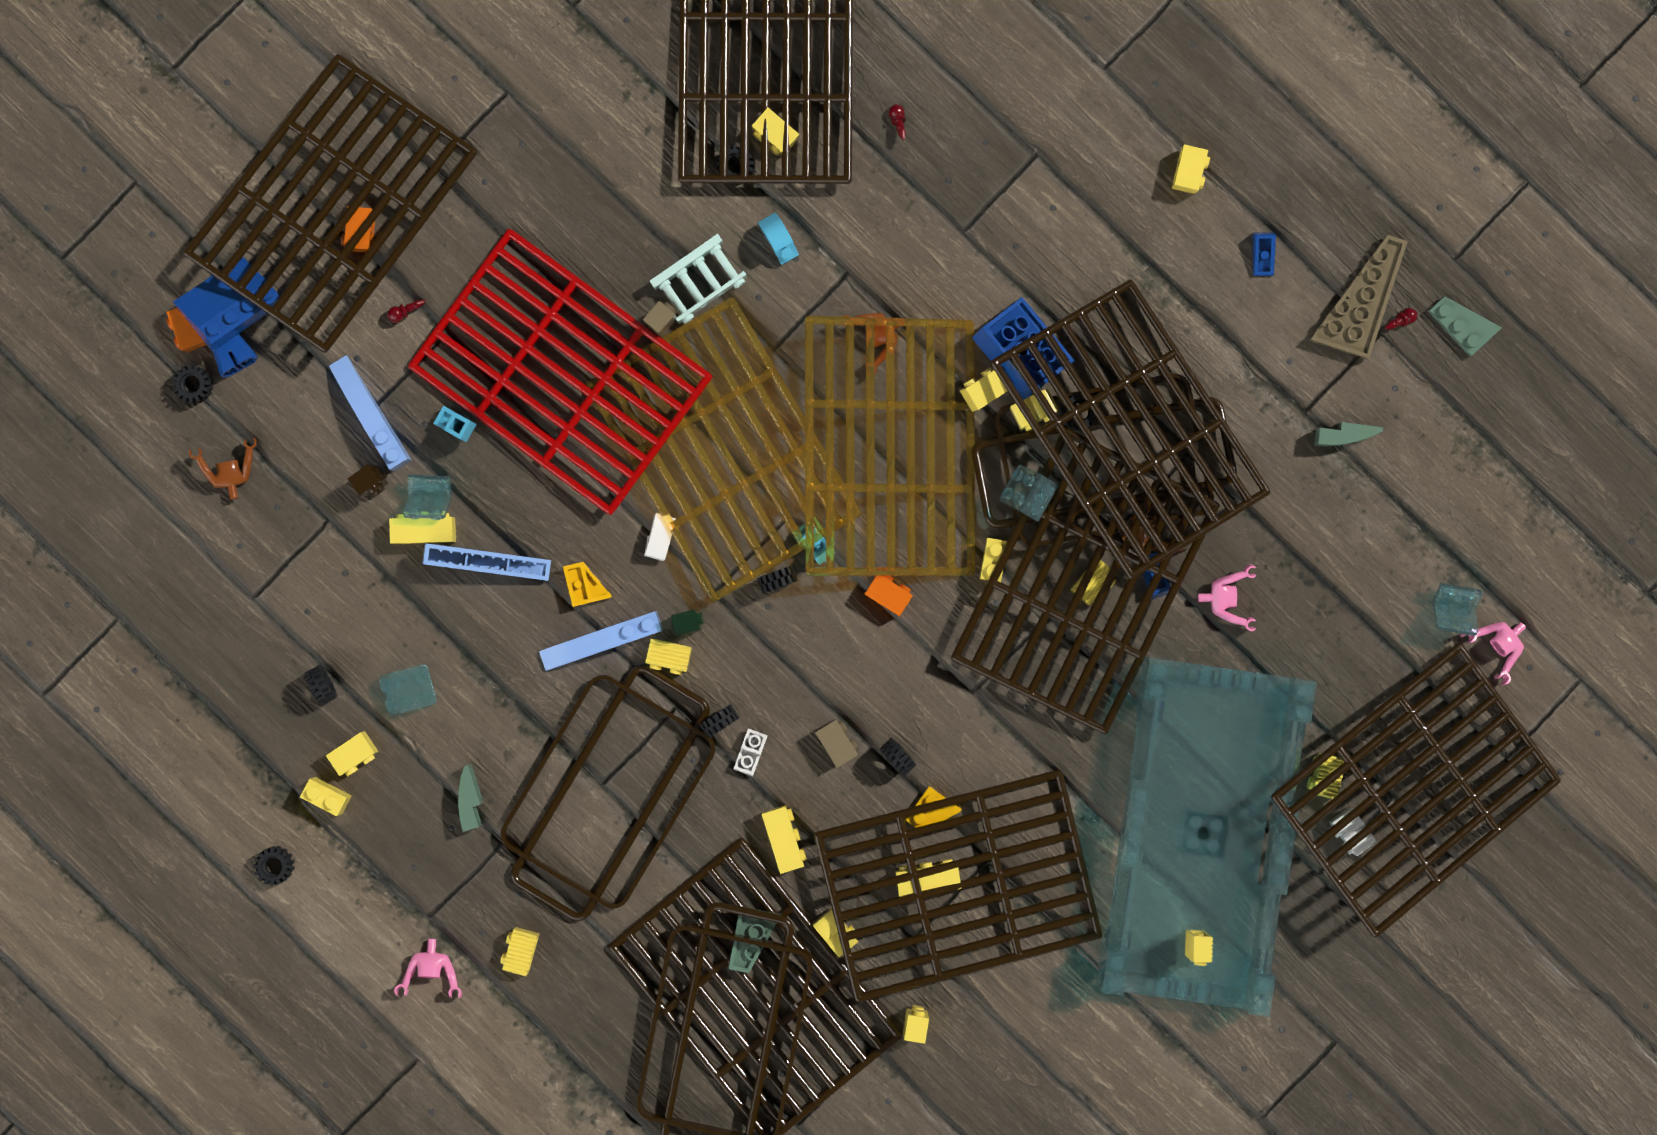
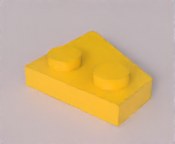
[563,562,612,607]
[905,786,962,827]

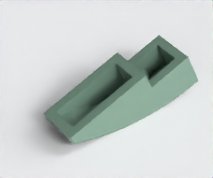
[1314,422,1383,446]
[458,764,484,832]

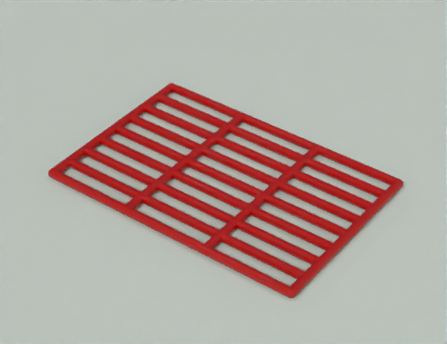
[408,229,712,515]

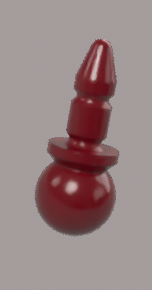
[888,104,906,140]
[387,299,425,323]
[1385,308,1417,330]

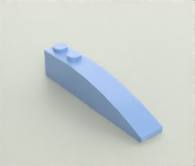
[329,355,412,471]
[422,543,551,581]
[539,611,663,671]

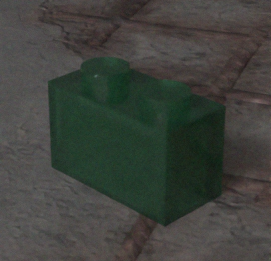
[671,609,705,636]

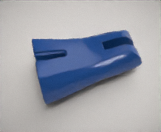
[213,334,258,378]

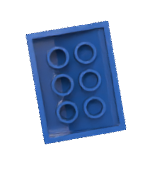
[173,257,280,351]
[972,297,1075,400]

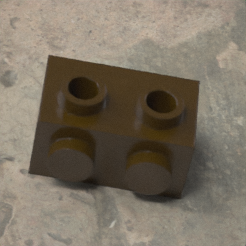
[347,464,388,498]

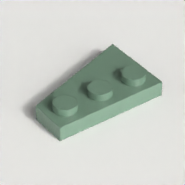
[1428,296,1502,357]
[729,907,781,973]

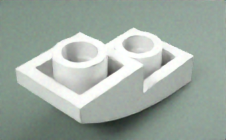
[644,513,676,561]
[733,729,768,777]

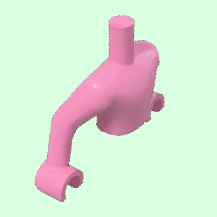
[1198,564,1256,631]
[1461,622,1526,686]
[394,939,463,998]

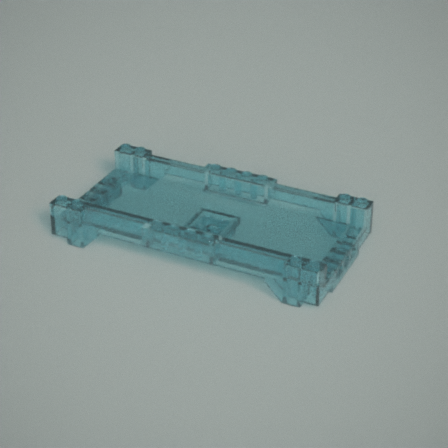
[1097,657,1317,1017]

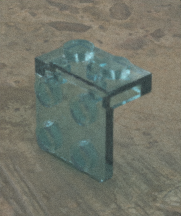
[1000,465,1059,521]
[403,475,452,520]
[1433,583,1482,636]
[380,664,437,716]

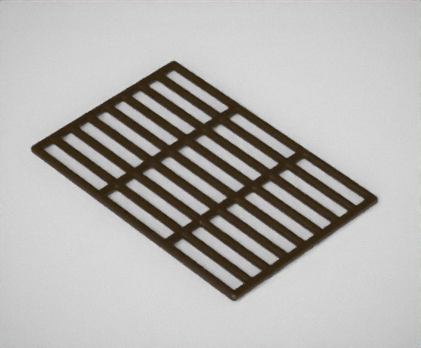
[678,0,853,184]
[183,54,478,353]
[990,280,1271,580]
[951,428,1220,734]
[1271,643,1561,938]
[814,770,1103,1002]
[608,838,902,1135]

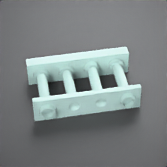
[650,234,747,324]

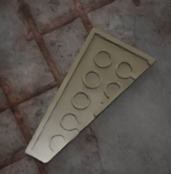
[1309,235,1408,360]

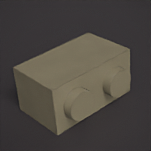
[643,301,677,338]
[815,719,859,768]

